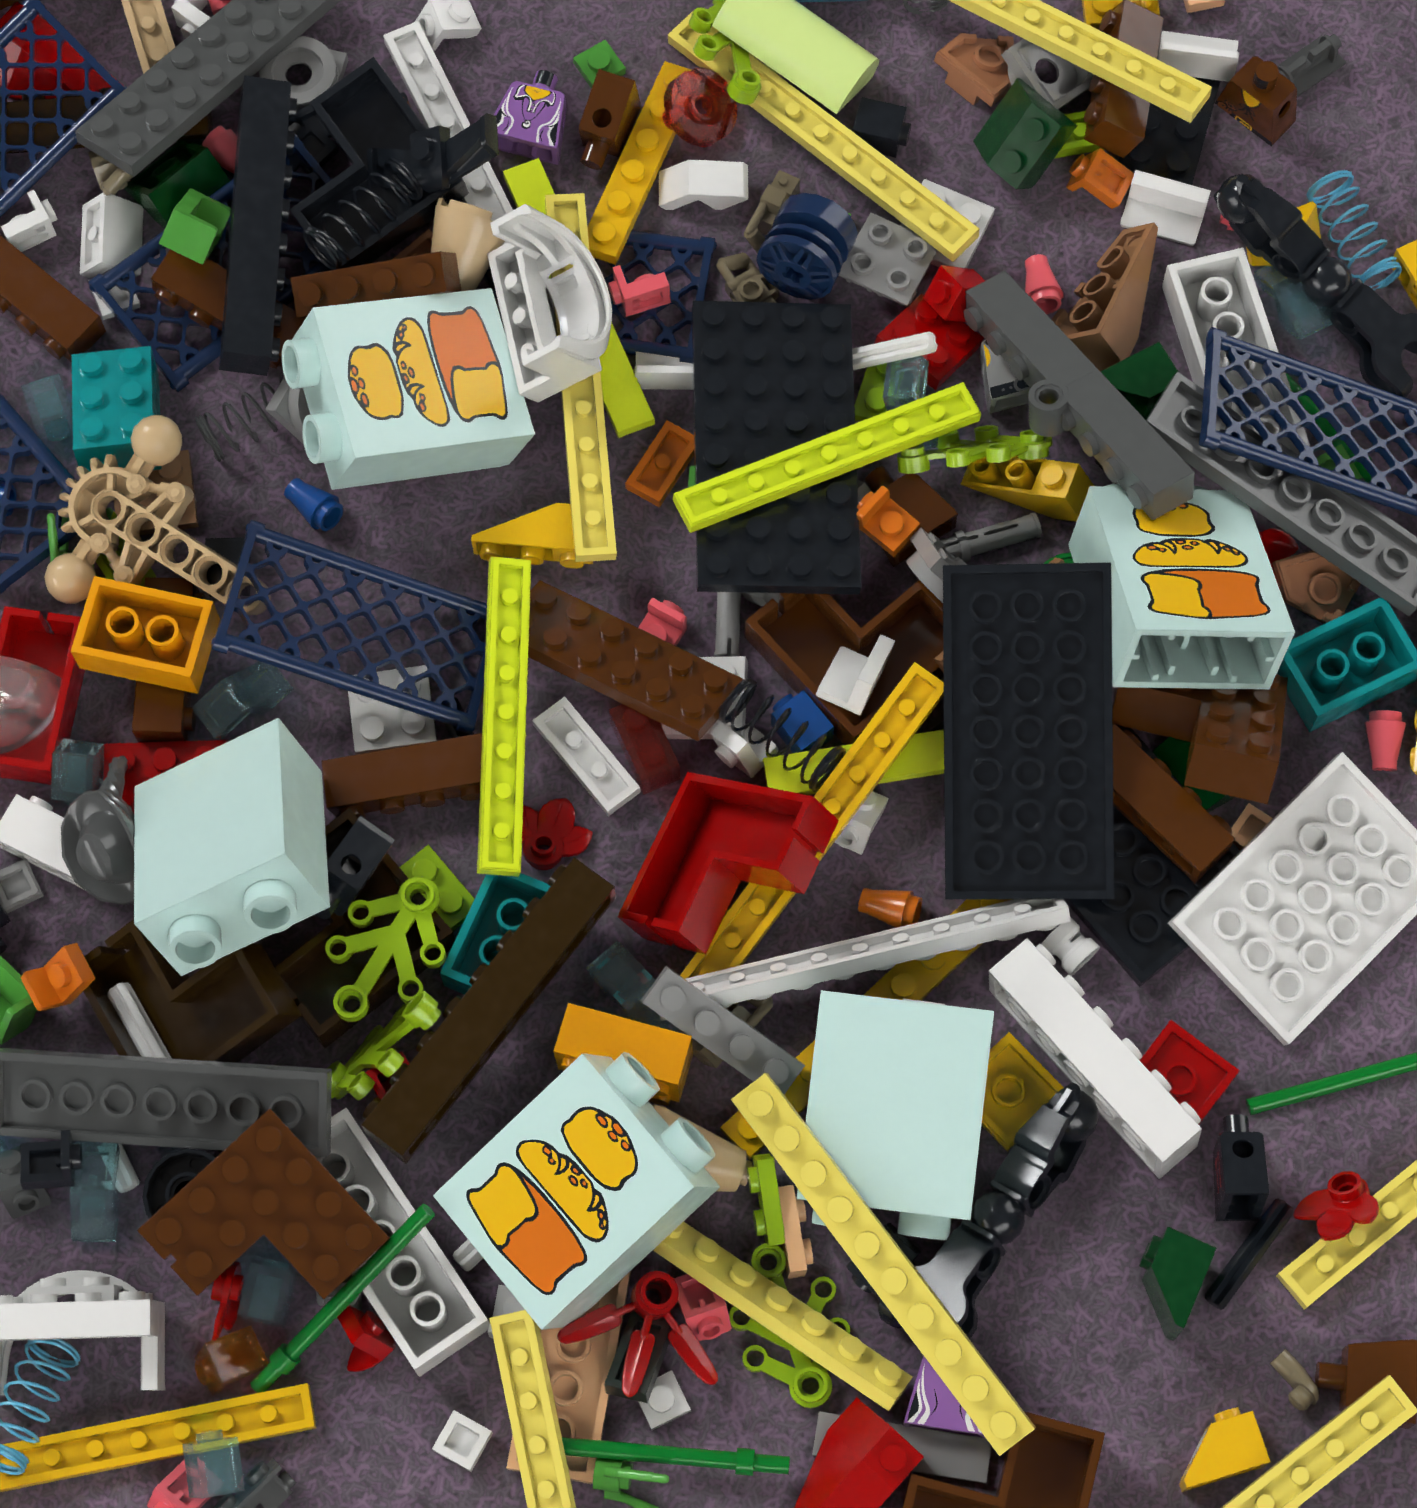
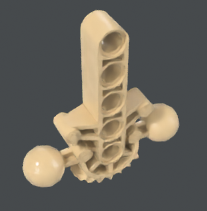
[44,415,271,615]

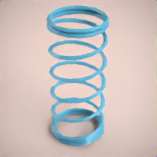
[1306,170,1402,290]
[0,1339,80,1475]

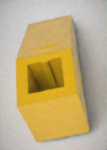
[961,456,1094,522]
[471,503,593,569]

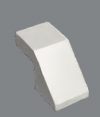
[659,160,748,210]

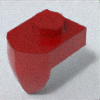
[337,1305,396,1372]

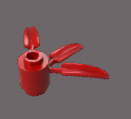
[557,1271,718,1397]

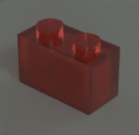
[609,704,681,795]

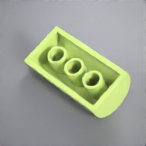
[712,0,879,114]

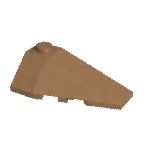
[1051,222,1158,371]

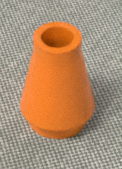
[858,888,922,928]

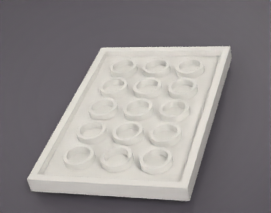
[1168,752,1417,1046]

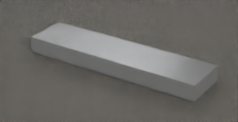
[812,1411,991,1484]

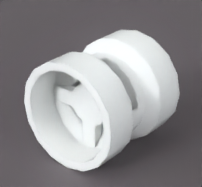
[1042,917,1100,976]

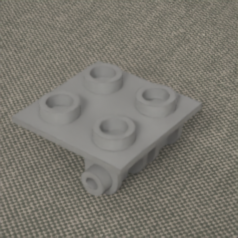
[839,213,938,307]

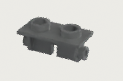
[1277,34,1346,97]
[213,1458,296,1508]

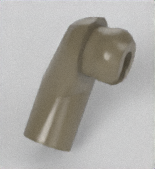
[1270,1349,1320,1411]

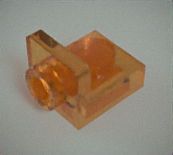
[195,1325,269,1395]

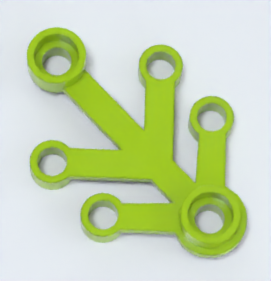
[689,0,779,105]
[897,425,1053,474]
[325,876,446,1022]
[326,991,441,1101]
[729,1243,850,1408]

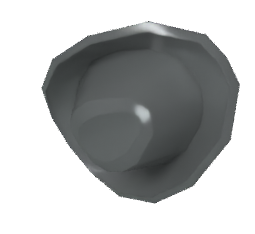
[61,755,135,905]

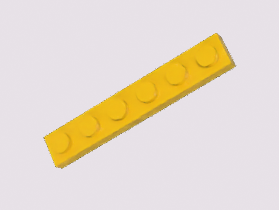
[587,61,700,265]

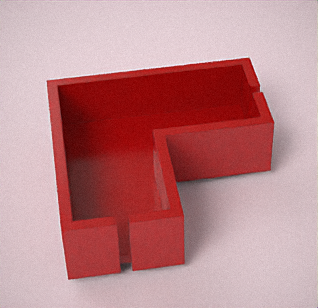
[0,606,85,786]
[617,772,839,954]

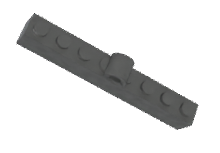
[964,271,1195,521]

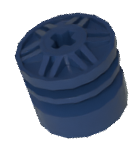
[756,193,858,300]

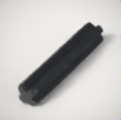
[1205,1198,1294,1310]

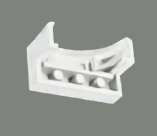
[487,204,612,403]
[0,1270,165,1396]

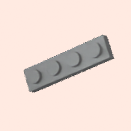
[641,966,805,1094]

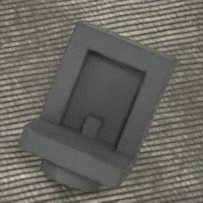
[0,1142,52,1219]

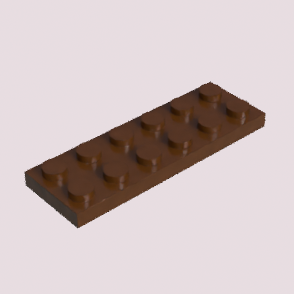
[528,580,744,742]

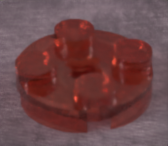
[662,67,737,148]

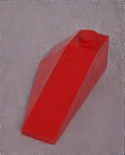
[0,2,124,100]
[794,1397,924,1508]

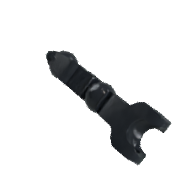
[1214,174,1417,398]
[878,1082,1099,1340]

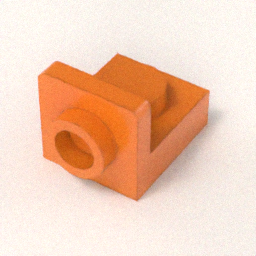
[1066,148,1134,209]
[856,485,921,557]
[21,943,96,1011]

